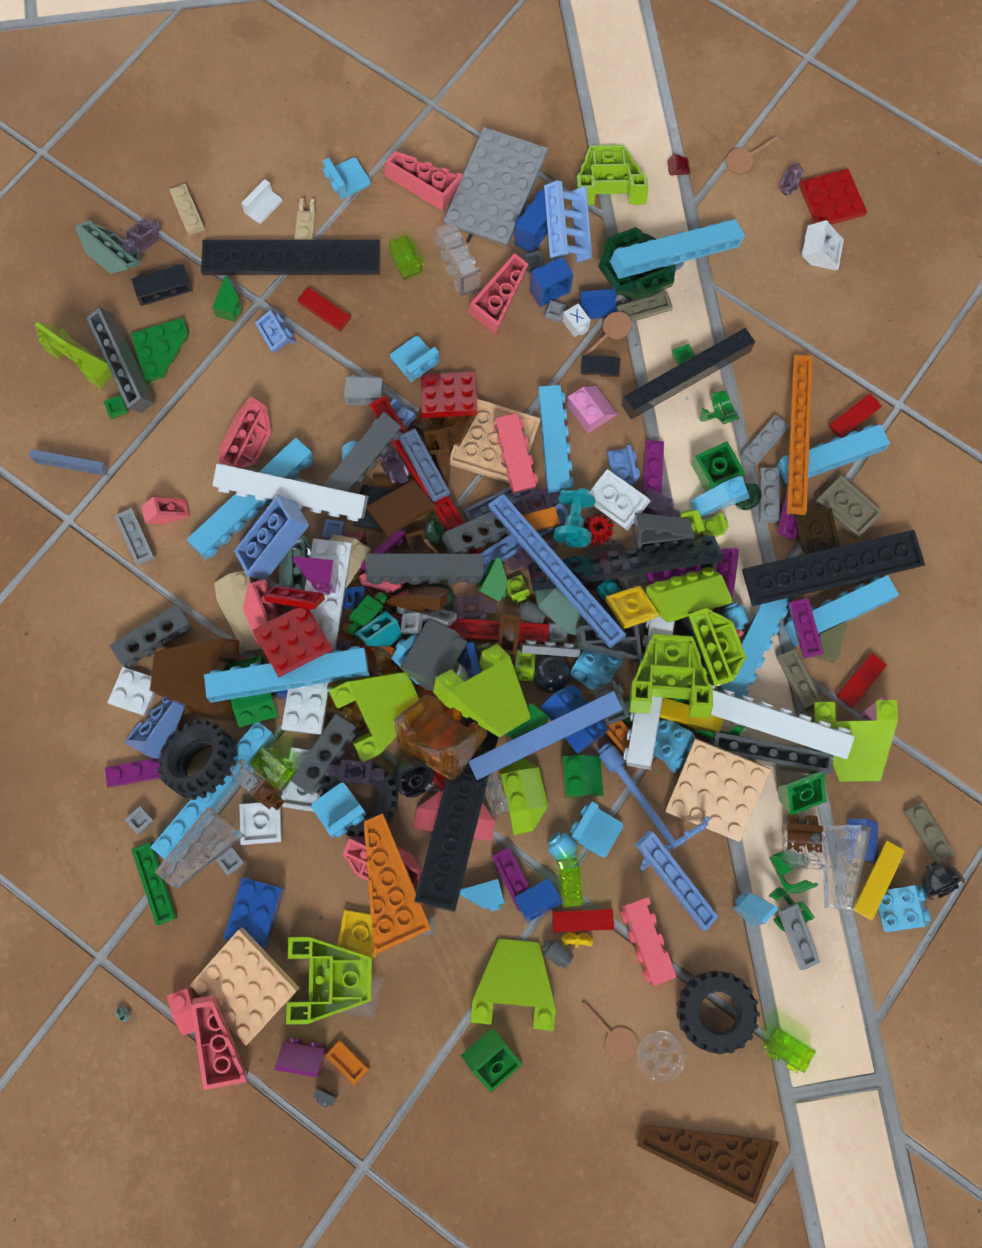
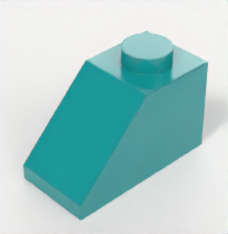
[355,611,402,647]

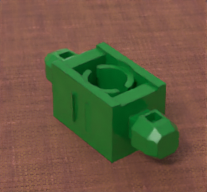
[346,592,387,638]

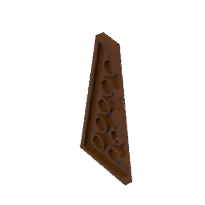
[636,1124,779,1204]

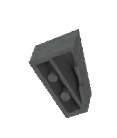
[633,513,694,549]
[576,622,642,663]

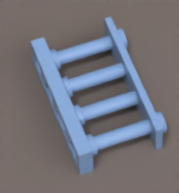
[544,180,592,263]

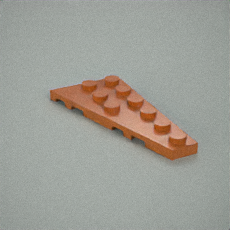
[364,813,432,955]

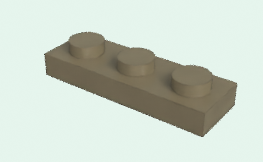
[616,292,673,322]
[777,649,822,709]
[904,802,955,864]

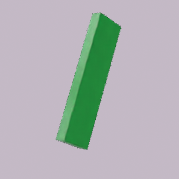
[131,842,177,926]

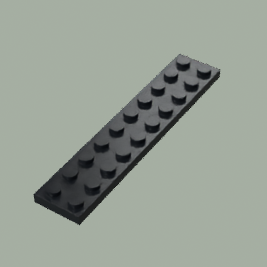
[201,240,380,275]
[742,530,925,607]
[527,536,724,591]
[414,716,499,913]

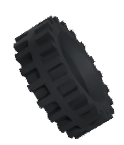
[157,720,238,800]
[320,759,398,836]
[676,971,760,1054]

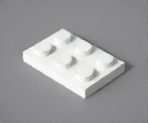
[589,469,651,531]
[281,747,331,812]

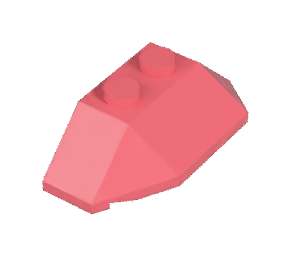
[217,396,271,468]
[243,579,286,647]
[414,791,495,841]
[343,836,423,889]

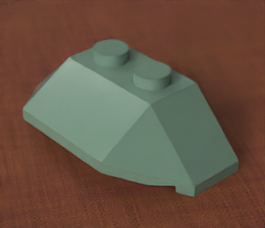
[75,220,140,274]
[279,535,312,607]
[535,588,589,635]

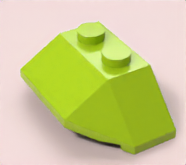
[688,608,747,687]
[498,758,548,835]

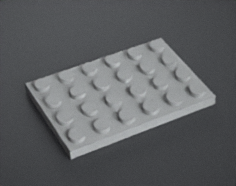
[443,127,549,247]

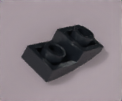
[581,355,621,377]

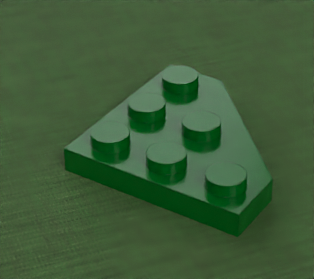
[130,317,189,383]

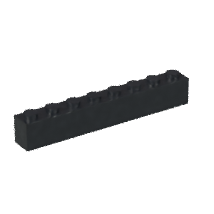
[621,328,755,420]

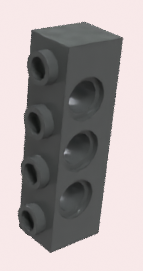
[442,511,511,554]
[109,604,193,668]
[290,714,357,796]

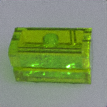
[388,235,424,280]
[249,745,297,790]
[557,858,584,907]
[764,1027,816,1074]

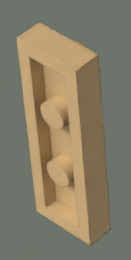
[169,184,205,236]

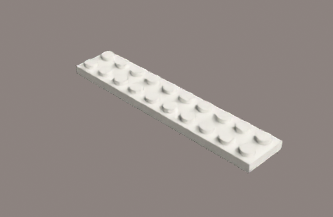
[281,539,352,735]

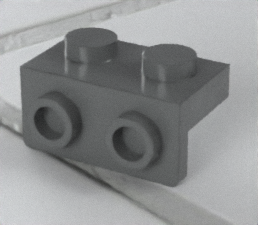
[592,680,630,726]

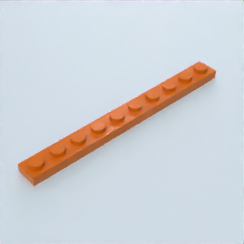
[786,355,812,515]

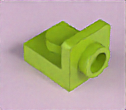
[679,509,705,538]
[702,512,729,537]
[506,575,530,604]
[515,650,536,682]

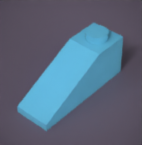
[690,476,750,517]
[733,892,778,925]

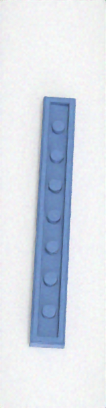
[468,691,623,780]

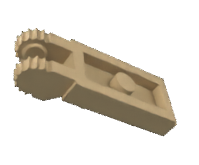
[294,198,316,240]

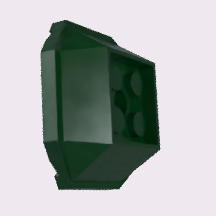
[598,227,676,299]

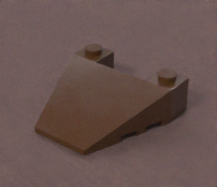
[149,637,240,720]

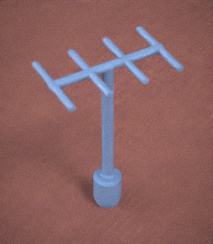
[598,743,710,873]

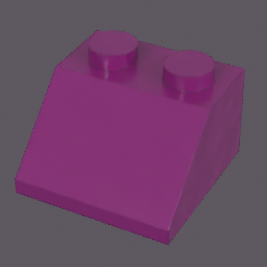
[293,556,338,595]
[274,1037,326,1078]

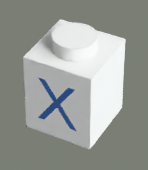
[562,304,590,337]

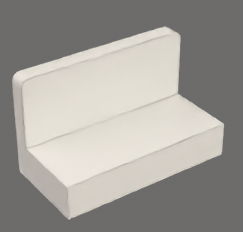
[242,179,282,224]

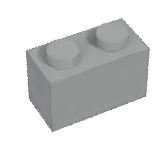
[344,375,383,406]

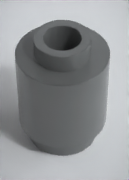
[518,600,546,624]
[543,938,574,969]

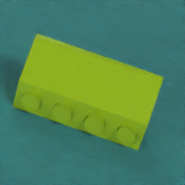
[646,567,732,623]

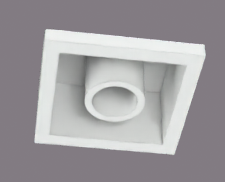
[802,220,844,270]

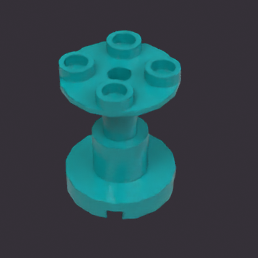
[553,488,596,548]

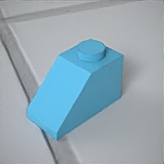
[460,879,504,912]

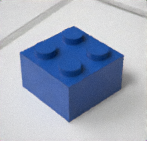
[530,257,573,307]

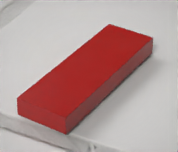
[297,287,351,332]
[828,393,882,438]
[264,586,325,610]
[836,653,887,709]
[552,909,614,933]

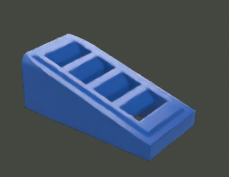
[342,587,366,609]

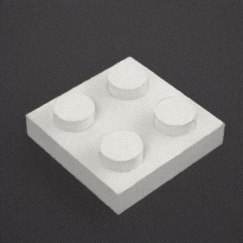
[107,667,155,717]
[239,803,282,845]

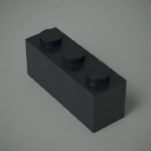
[131,264,193,306]

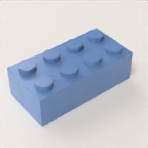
[234,495,309,580]

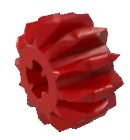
[583,513,614,545]

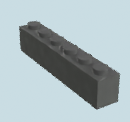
[87,307,155,413]
[322,412,403,514]
[365,554,483,585]
[710,732,834,777]

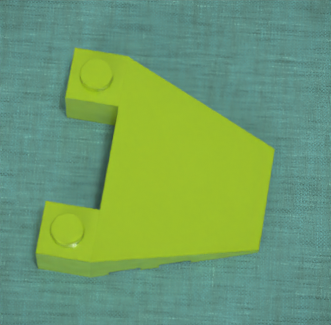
[576,145,649,205]
[34,322,112,389]
[629,634,713,719]
[433,644,531,737]
[327,672,423,763]
[815,700,898,782]
[286,937,372,1024]
[470,939,556,1031]

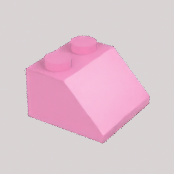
[567,386,617,434]

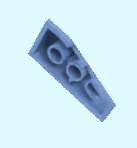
[124,697,184,759]

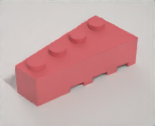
[385,151,463,211]
[468,253,528,335]
[493,413,538,494]
[619,897,676,986]
[191,995,248,1090]

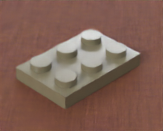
[815,475,883,539]

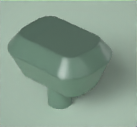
[115,1005,130,1023]

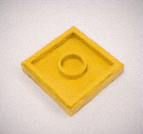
[605,585,659,629]
[337,909,377,958]

